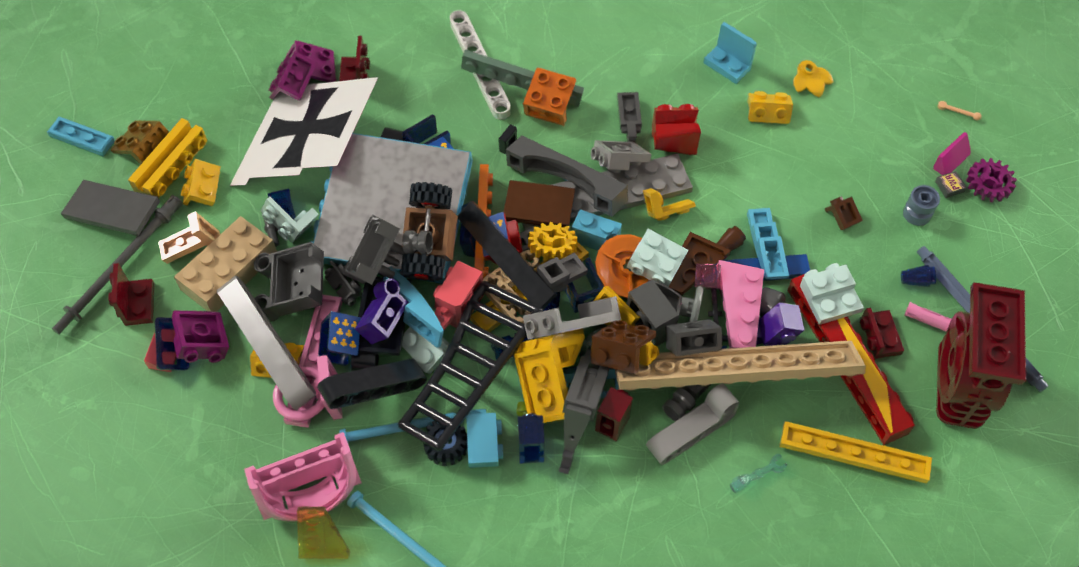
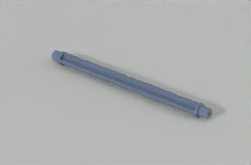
[917,246,1049,392]

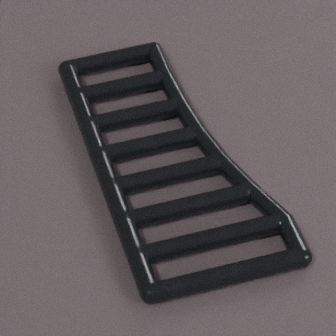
[398,281,544,451]

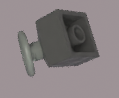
[627,279,703,346]

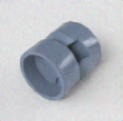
[903,185,940,226]

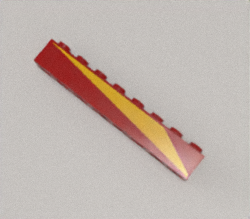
[787,274,915,445]

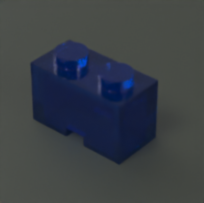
[518,413,545,463]

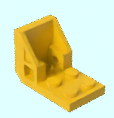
[513,328,585,425]

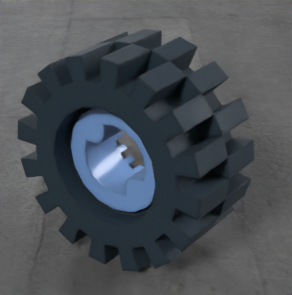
[423,418,468,466]

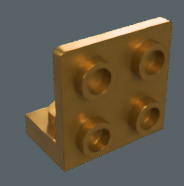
[111,120,169,165]

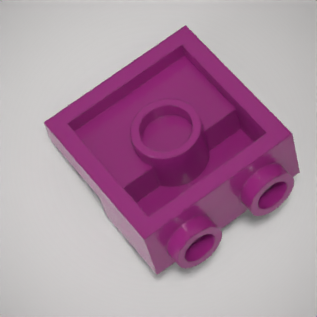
[172,310,229,363]

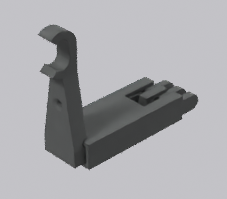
[559,349,610,474]

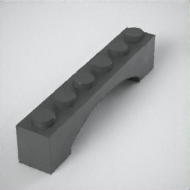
[506,136,628,217]

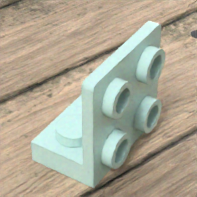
[261,197,319,243]

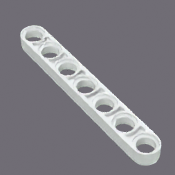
[450,10,511,120]

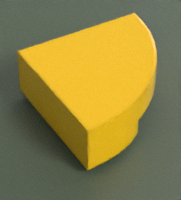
[640,342,660,366]

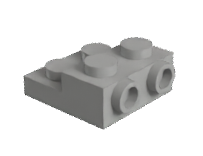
[591,140,651,173]

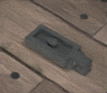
[617,92,642,143]

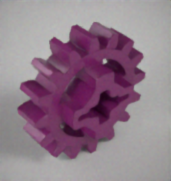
[966,158,1017,202]

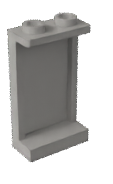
[523,297,621,339]

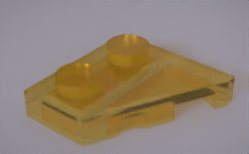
[297,506,350,559]

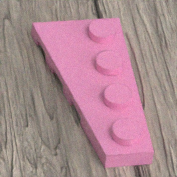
[717,260,764,348]

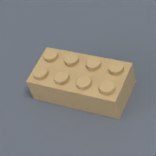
[174,216,277,312]

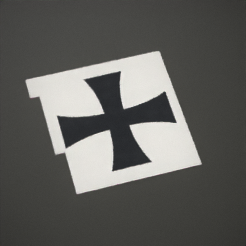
[230,77,378,186]

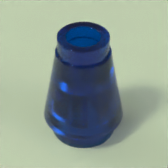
[901,265,936,287]

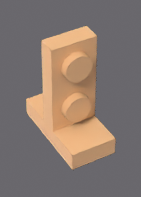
[158,211,220,264]

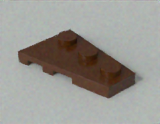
[669,232,731,296]

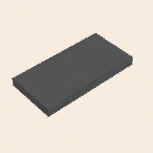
[61,180,160,236]

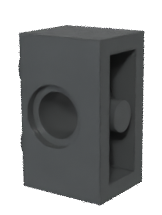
[666,319,722,356]

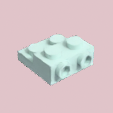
[627,229,688,287]
[800,263,864,325]

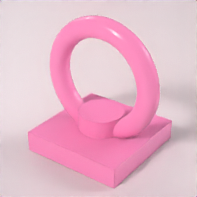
[273,355,343,421]

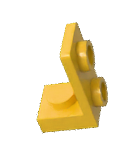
[643,188,696,221]

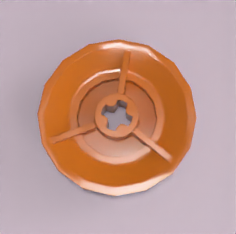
[595,234,650,299]

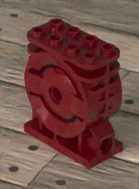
[936,282,1026,429]

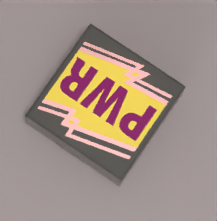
[935,171,967,198]

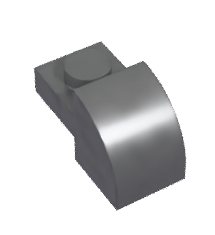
[537,253,588,292]

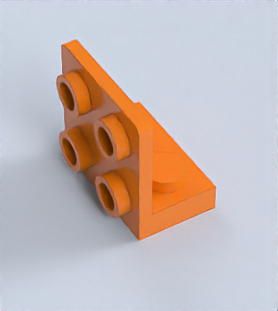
[523,68,576,126]

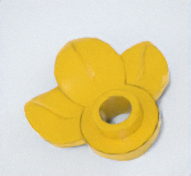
[793,60,833,98]

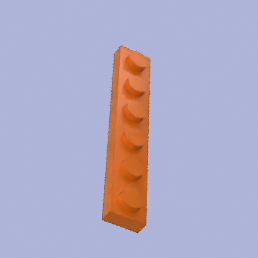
[474,164,493,279]

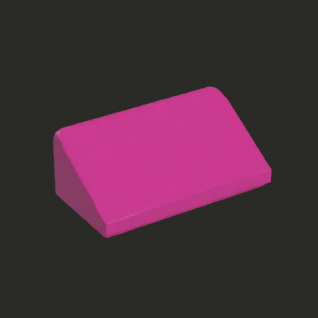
[933,132,971,175]

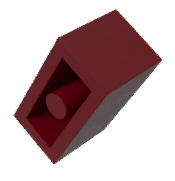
[595,387,633,441]

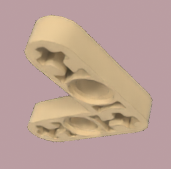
[483,250,540,324]

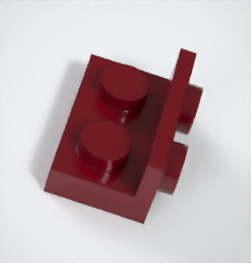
[860,307,904,359]

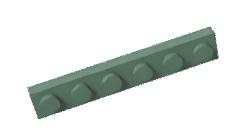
[461,49,584,106]

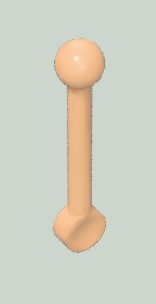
[937,101,981,120]

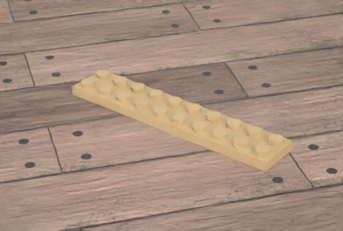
[615,341,866,391]

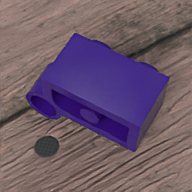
[355,278,409,344]
[756,303,805,346]

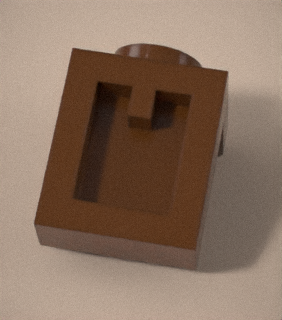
[824,196,863,230]

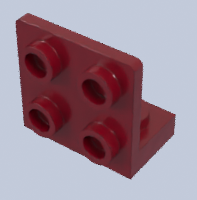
[339,36,370,81]
[108,263,155,326]

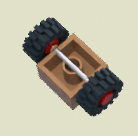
[400,182,458,281]

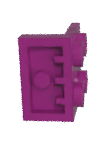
[286,40,336,83]
[268,51,317,101]

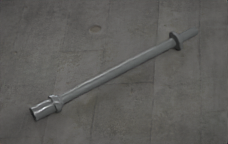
[52,195,183,335]

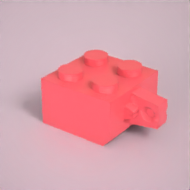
[433,261,484,330]

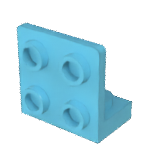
[703,22,757,84]

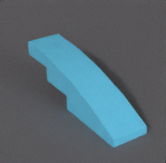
[747,208,789,279]
[383,266,444,348]

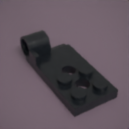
[351,277,412,371]

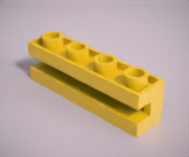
[128,118,207,198]

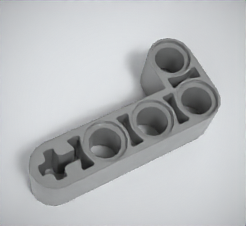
[646,383,739,465]

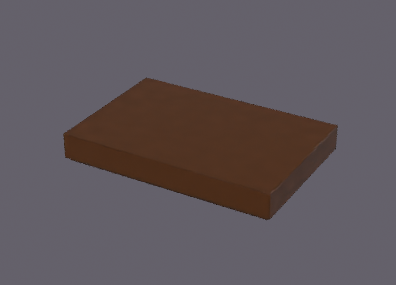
[503,180,575,228]

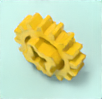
[528,222,577,261]

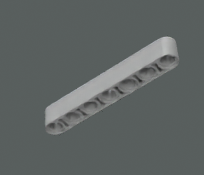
[217,275,317,410]

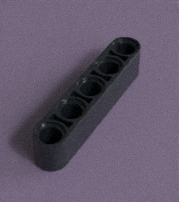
[317,359,427,409]

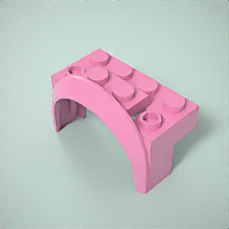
[245,432,361,522]

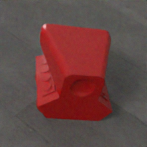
[652,104,701,155]

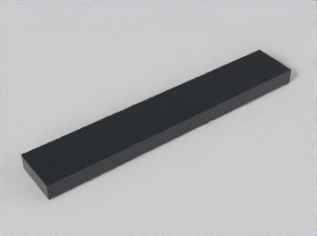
[458,201,557,310]

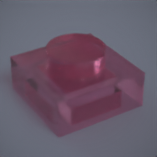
[695,264,721,289]

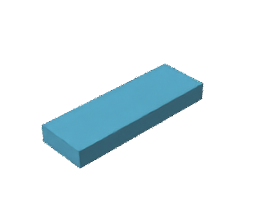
[47,117,115,157]

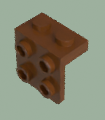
[591,320,656,374]

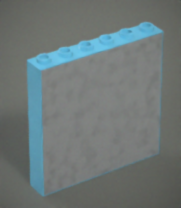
[311,133,473,284]

